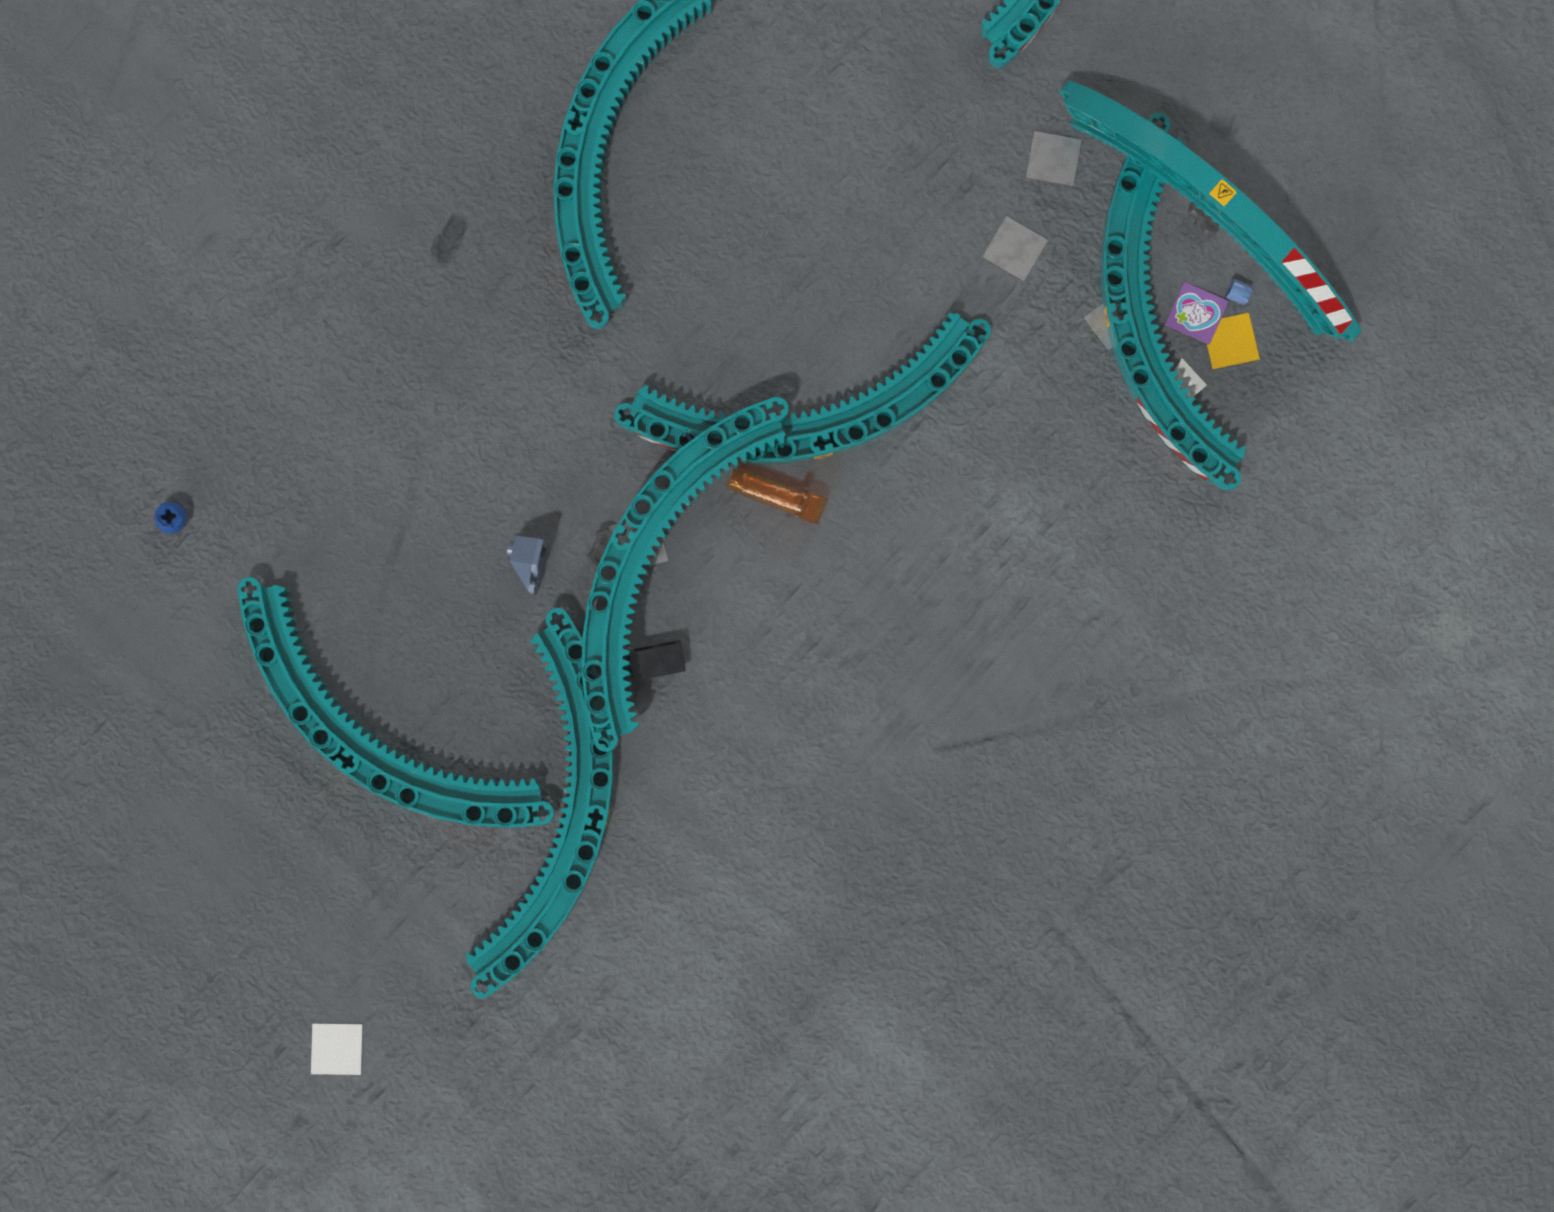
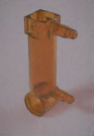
[727,467,827,524]

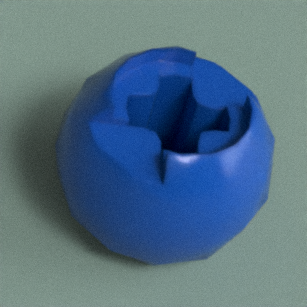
[154,501,188,534]

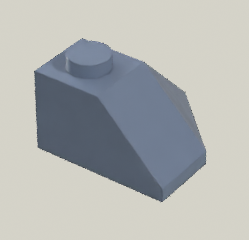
[507,536,549,595]

